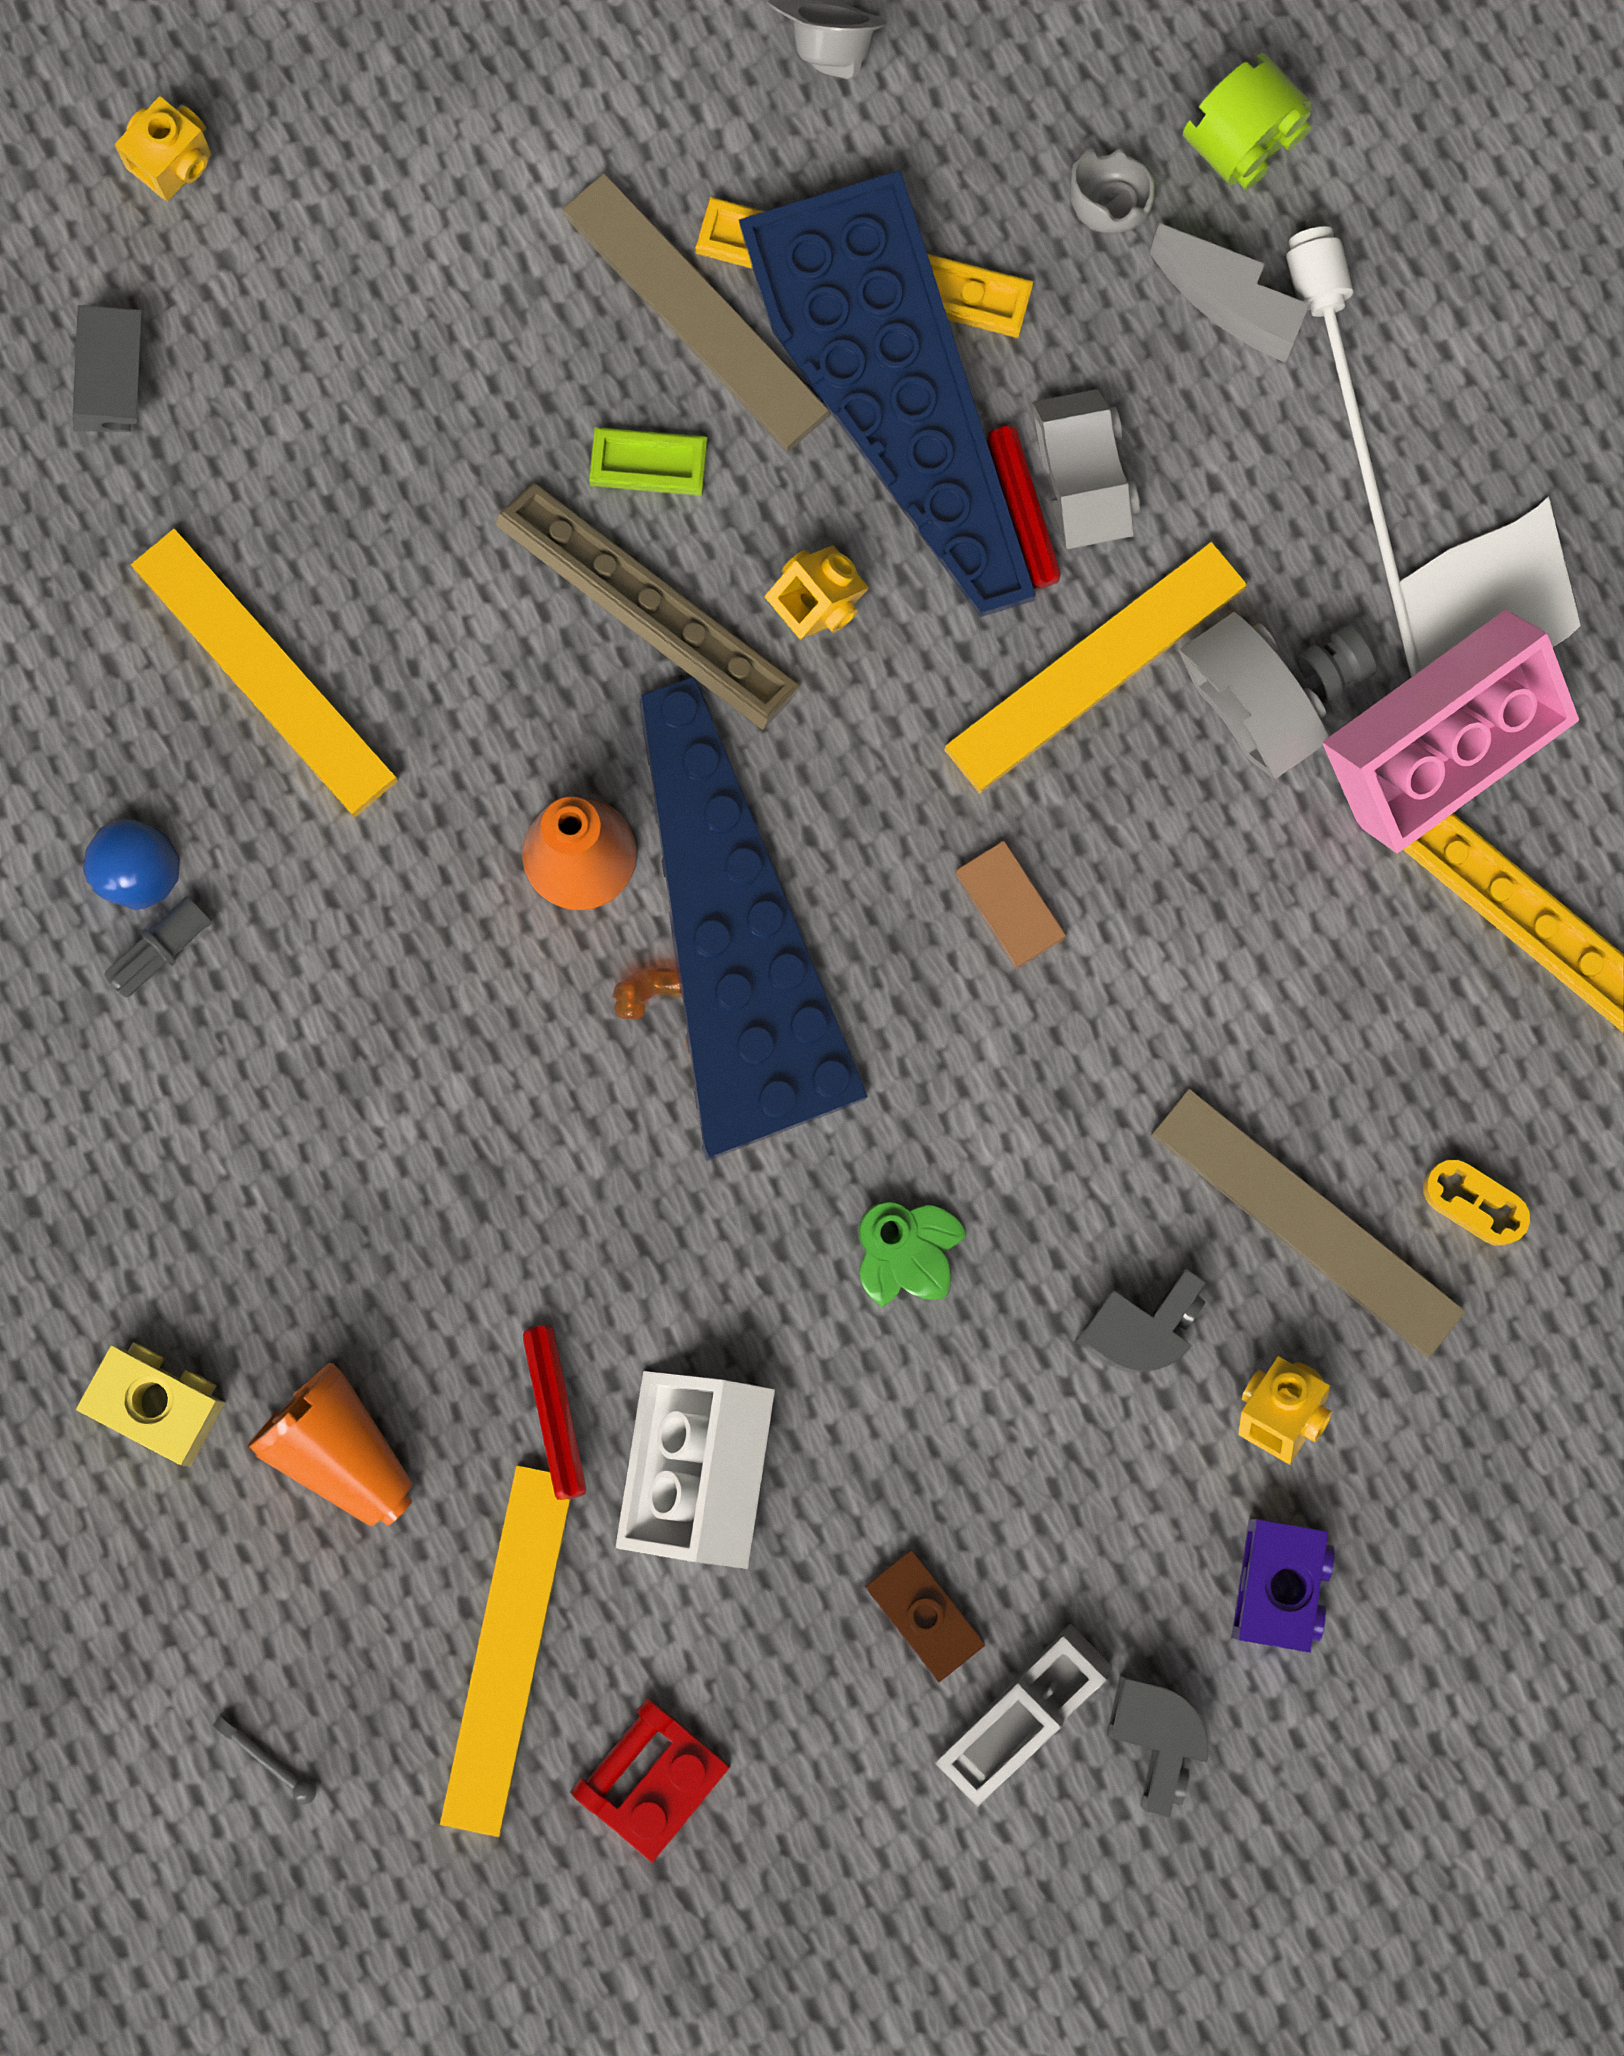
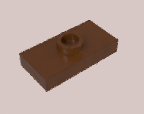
[864,1550,986,1683]

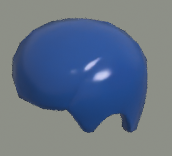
[83,819,180,910]

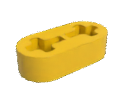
[1423,1160,1530,1246]

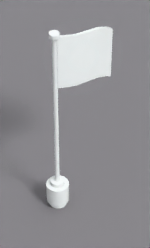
[1286,226,1581,677]

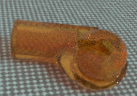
[612,967,682,1019]

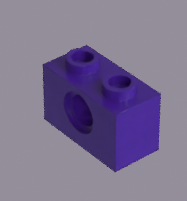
[1231,1519,1335,1653]

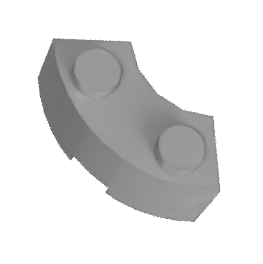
[1032,389,1140,549]
[1179,612,1329,779]

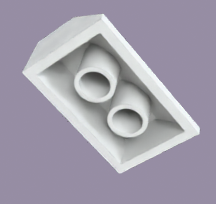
[616,1371,775,1569]

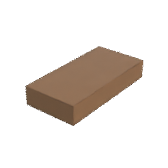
[955,841,1066,970]

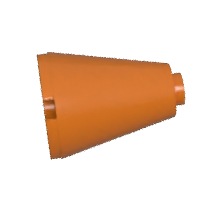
[522,797,637,910]
[247,1363,413,1527]

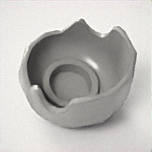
[1070,148,1155,233]

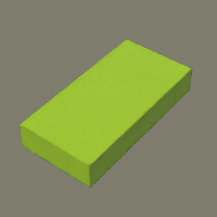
[589,427,707,496]

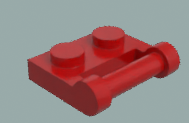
[569,1697,730,1863]

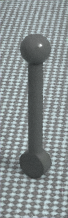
[213,1715,316,1804]

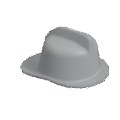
[766,0,887,79]

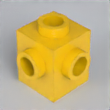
[114,96,212,202]
[764,545,869,640]
[1238,1356,1333,1465]

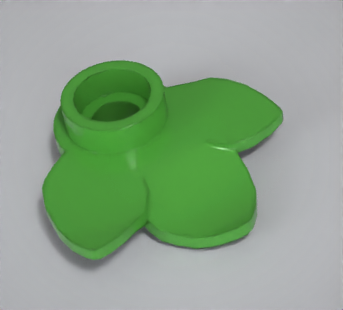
[858,1202,966,1307]

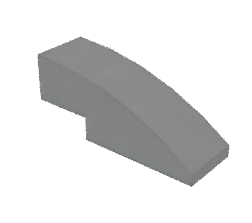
[1150,223,1310,363]
[935,1624,1113,1807]

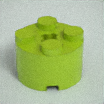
[1183,52,1312,190]

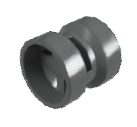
[1296,625,1377,703]

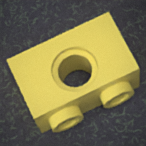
[76,1342,225,1466]

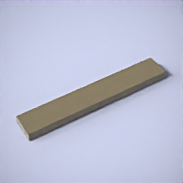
[562,173,829,453]
[496,482,800,730]
[1151,1089,1466,1358]

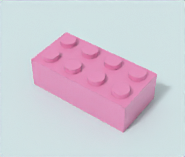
[1322,609,1579,853]

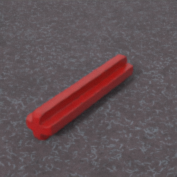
[987,425,1061,589]
[523,1325,586,1500]

